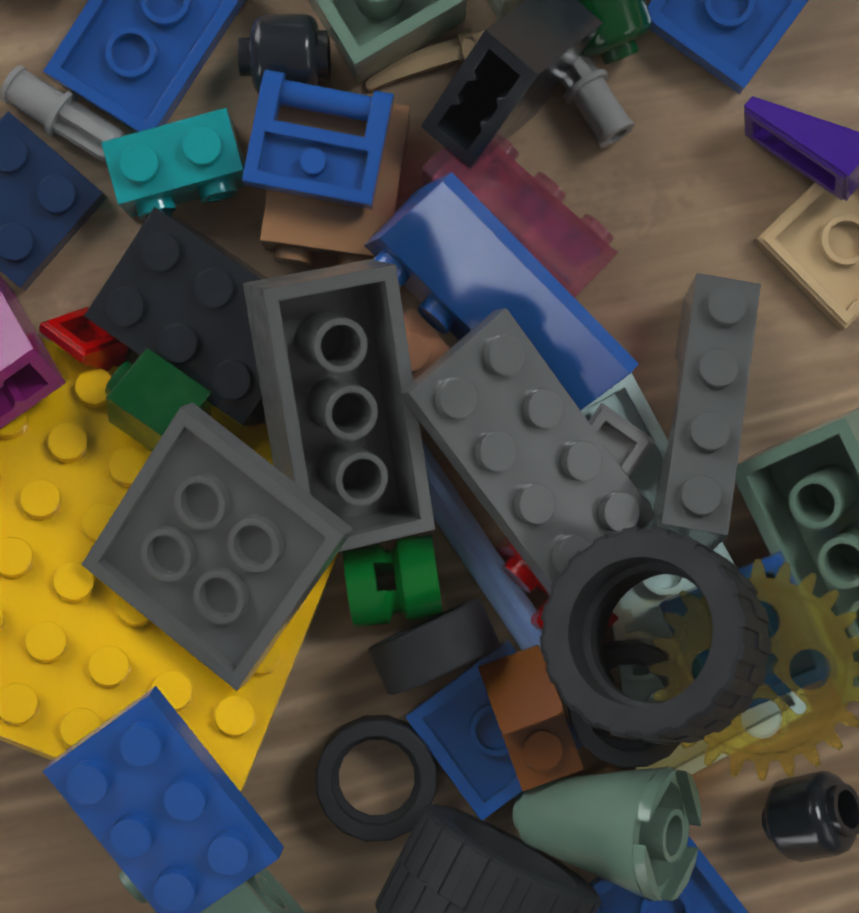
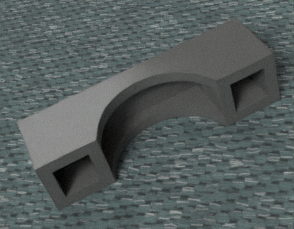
[651,273,761,550]

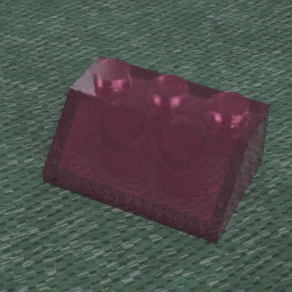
[422,139,618,300]

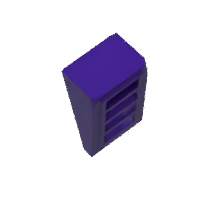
[744,96,859,201]

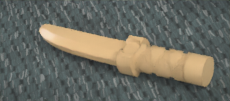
[365,29,485,91]

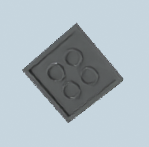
[81,402,354,691]

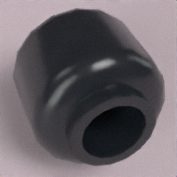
[238,14,331,95]
[762,771,859,862]

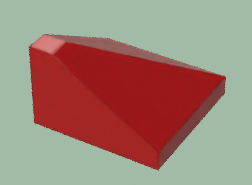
[39,306,129,371]

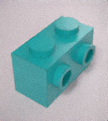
[101,108,246,220]

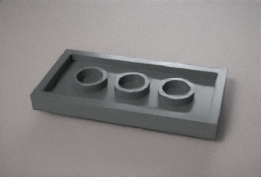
[399,308,656,594]

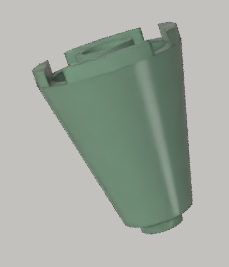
[513,766,702,902]

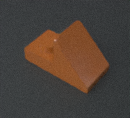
[478,644,584,791]

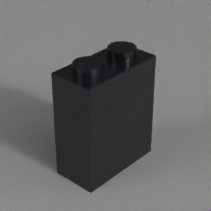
[421,0,603,169]

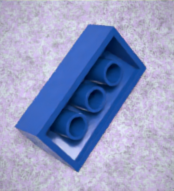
[364,172,639,411]

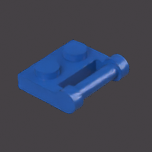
[242,69,394,210]

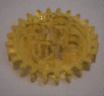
[650,559,859,781]

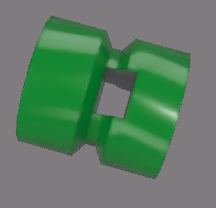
[343,534,443,628]

